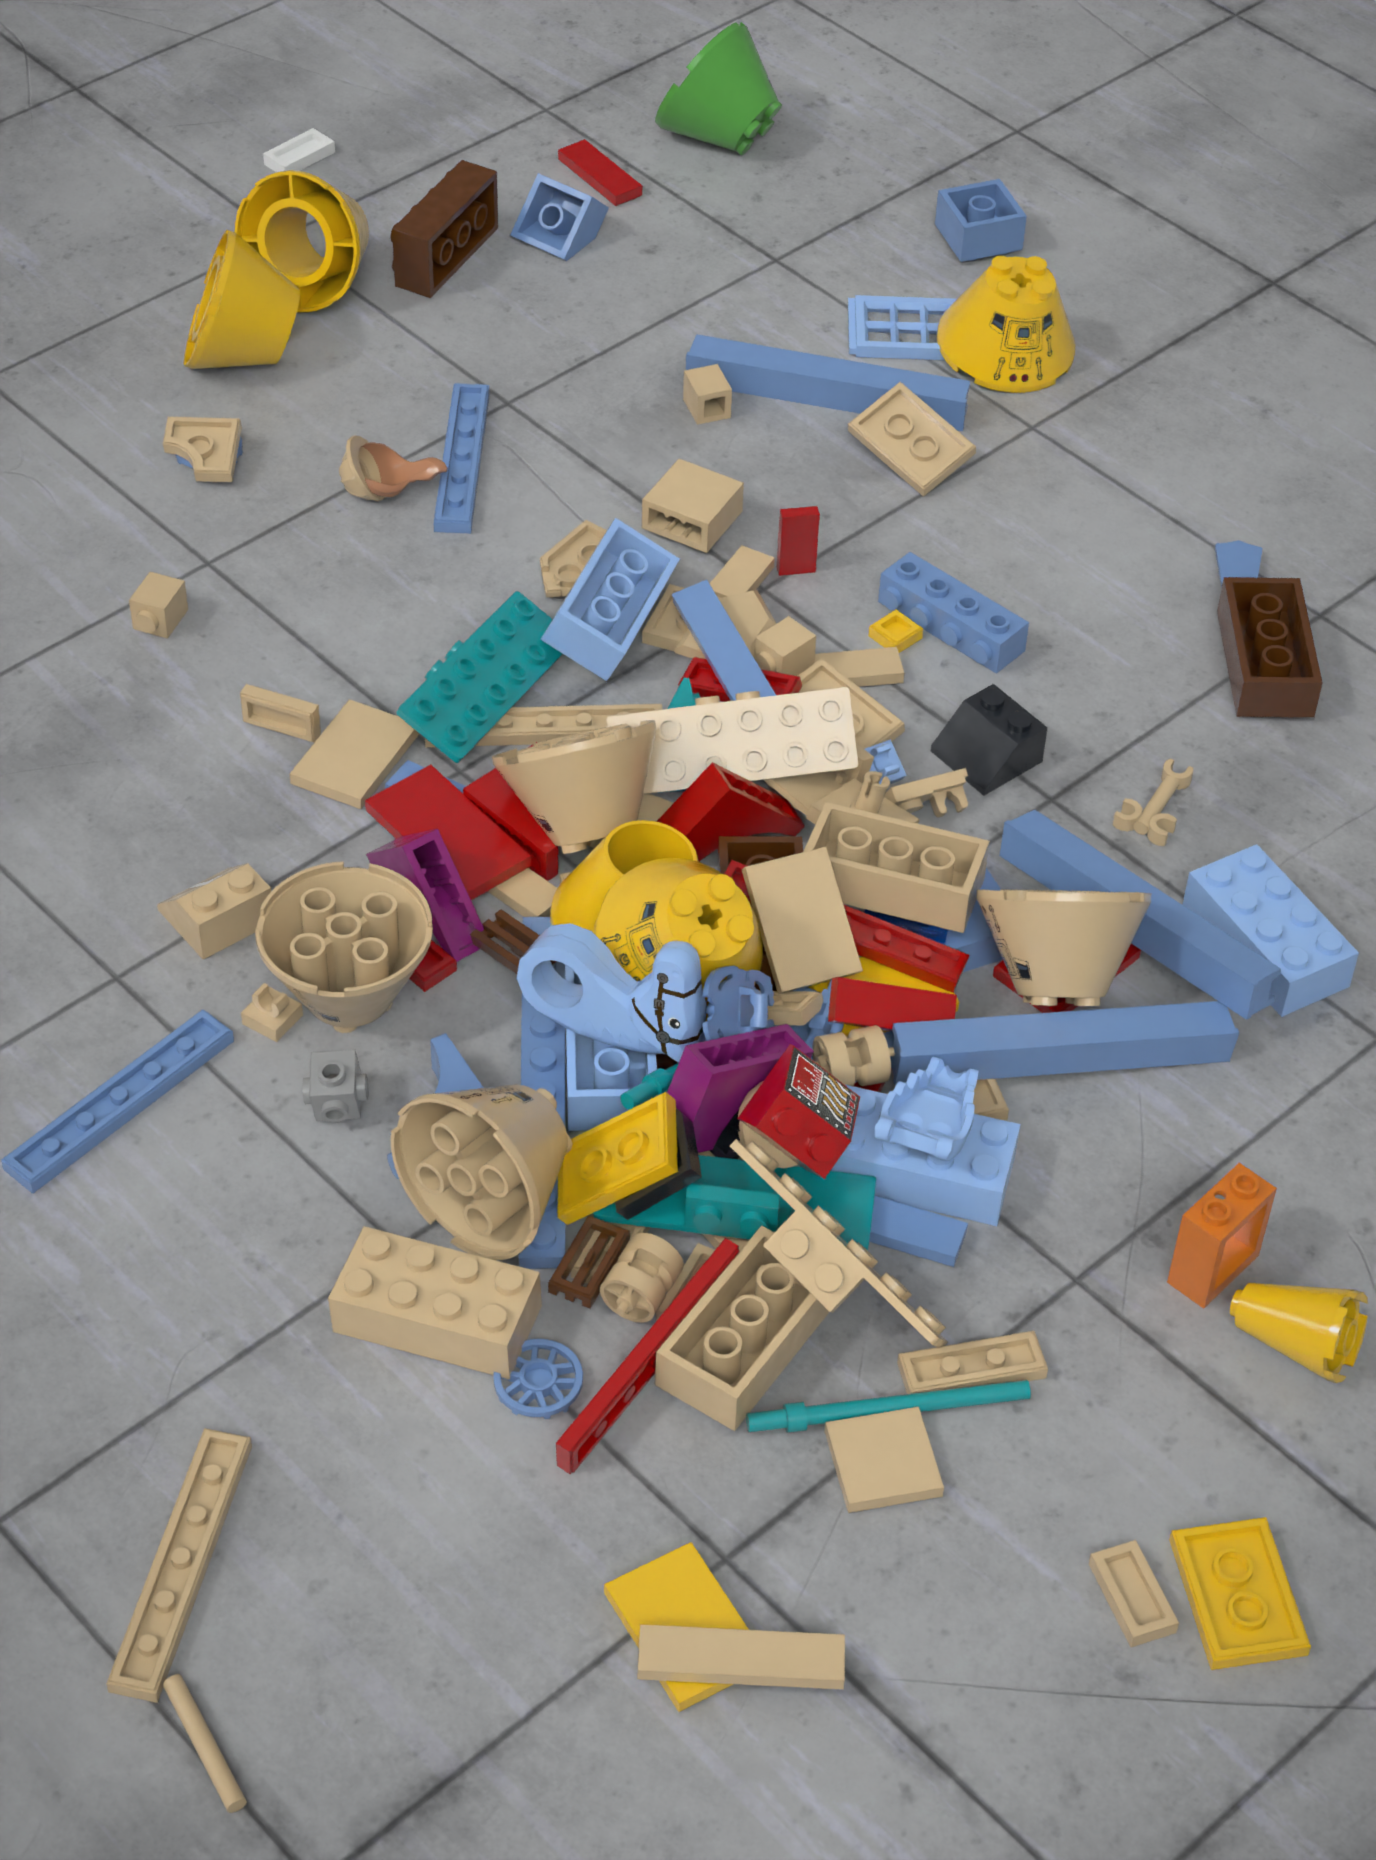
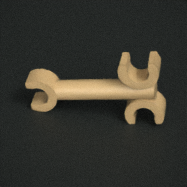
[1113,758,1193,846]

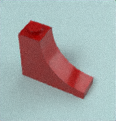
[463,742,558,881]
[656,762,805,862]

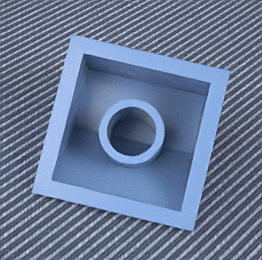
[510,173,609,261]

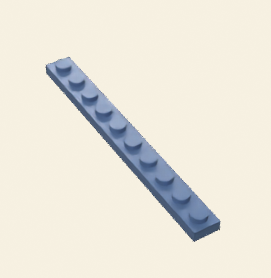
[519,917,565,1269]

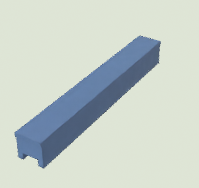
[686,334,971,431]
[999,810,1281,1020]
[888,1001,1239,1086]

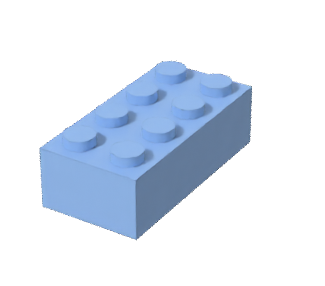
[540,518,680,681]
[1182,844,1359,1017]
[565,965,657,1131]
[831,1085,1021,1226]

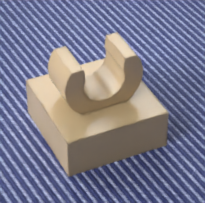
[241,983,303,1042]

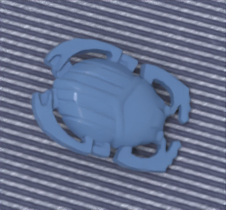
[702,966,775,1041]

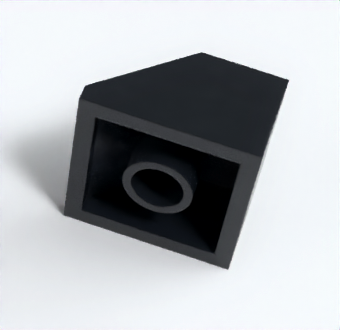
[930,684,1048,796]

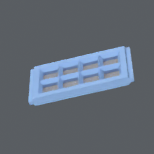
[848,295,957,360]

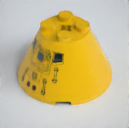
[937,256,1076,393]
[594,858,763,1021]

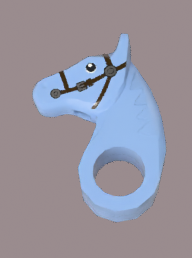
[517,923,707,1063]

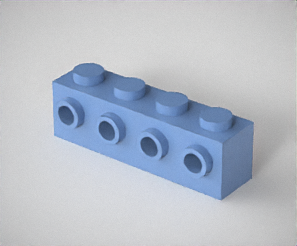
[878,552,1029,674]

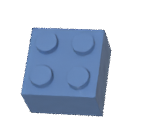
[935,179,1027,262]

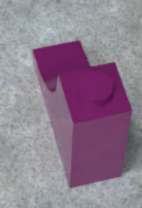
[366,829,484,961]
[667,1024,814,1153]

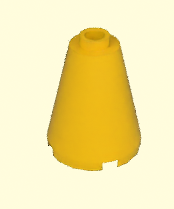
[1230,1283,1368,1383]

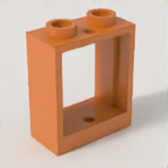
[1167,1162,1277,1309]

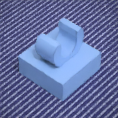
[865,739,907,784]

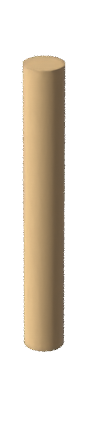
[163,1674,247,1813]

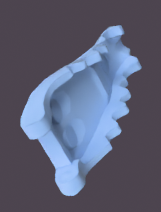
[875,1057,979,1161]

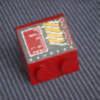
[737,1044,860,1179]

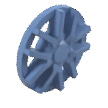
[493,1339,583,1419]

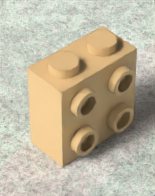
[642,459,744,553]

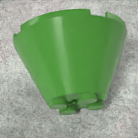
[655,22,782,156]

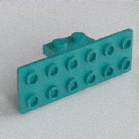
[396,591,563,763]
[594,1155,876,1250]

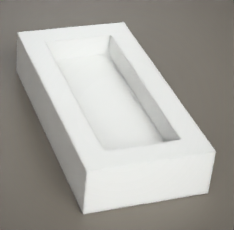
[263,128,335,172]

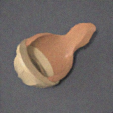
[339,435,448,502]

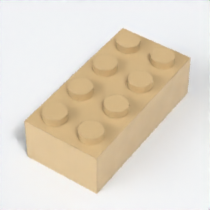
[803,802,990,933]
[328,1226,542,1379]
[655,1226,829,1431]

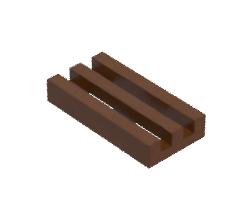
[470,909,557,974]
[548,1215,630,1309]

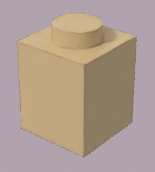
[683,364,732,425]
[129,572,188,639]
[754,616,816,676]

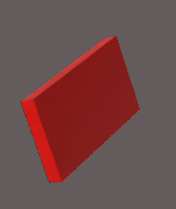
[365,764,531,900]

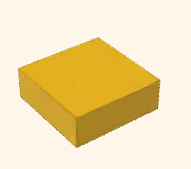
[868,609,923,653]

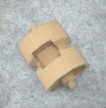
[812,1025,895,1086]
[600,1233,684,1323]

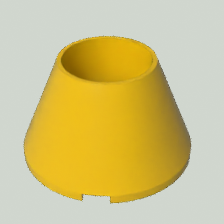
[234,170,369,312]
[183,230,300,369]
[550,820,699,933]

